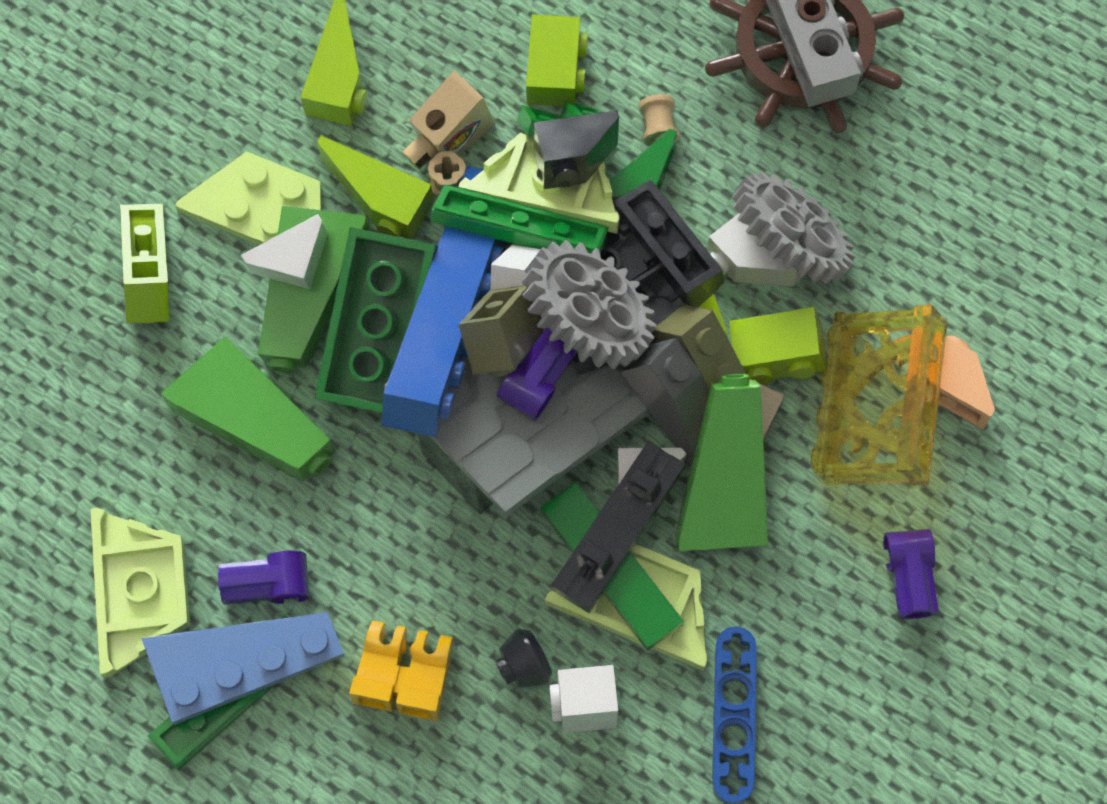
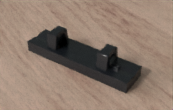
[551,441,686,613]

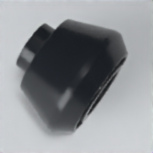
[495,628,552,688]

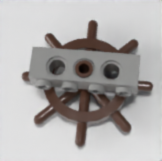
[705,0,905,133]

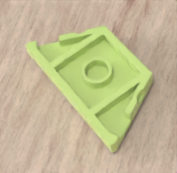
[458,133,619,234]
[175,152,322,245]
[90,508,190,678]
[545,544,707,671]

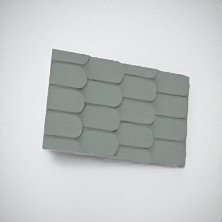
[384,328,659,516]

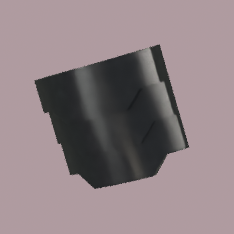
[539,179,724,375]

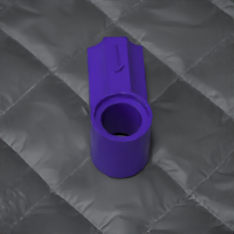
[497,328,578,421]
[883,529,939,620]
[218,550,309,605]

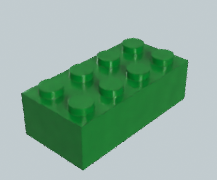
[314,227,438,413]

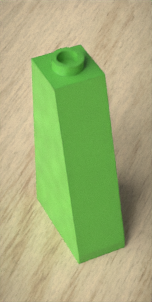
[258,206,371,373]
[161,336,335,481]
[675,374,768,551]

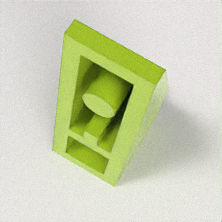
[300,0,367,126]
[317,135,434,239]
[120,204,169,324]

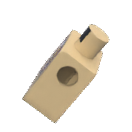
[402,70,496,170]

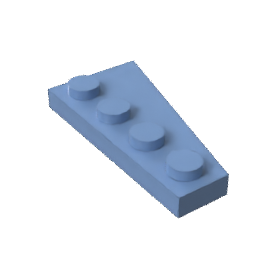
[141,612,345,725]

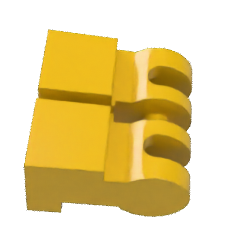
[349,620,454,722]

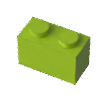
[526,14,588,106]
[729,307,827,385]

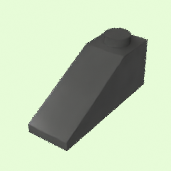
[620,338,709,468]

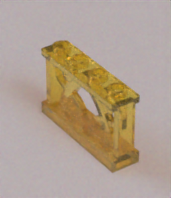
[811,304,947,486]

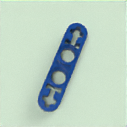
[712,626,757,804]

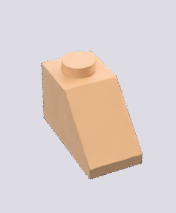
[908,332,995,430]

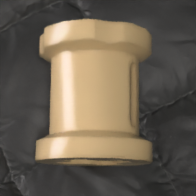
[638,94,680,146]
[428,151,466,197]

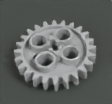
[732,171,856,284]
[521,240,656,369]

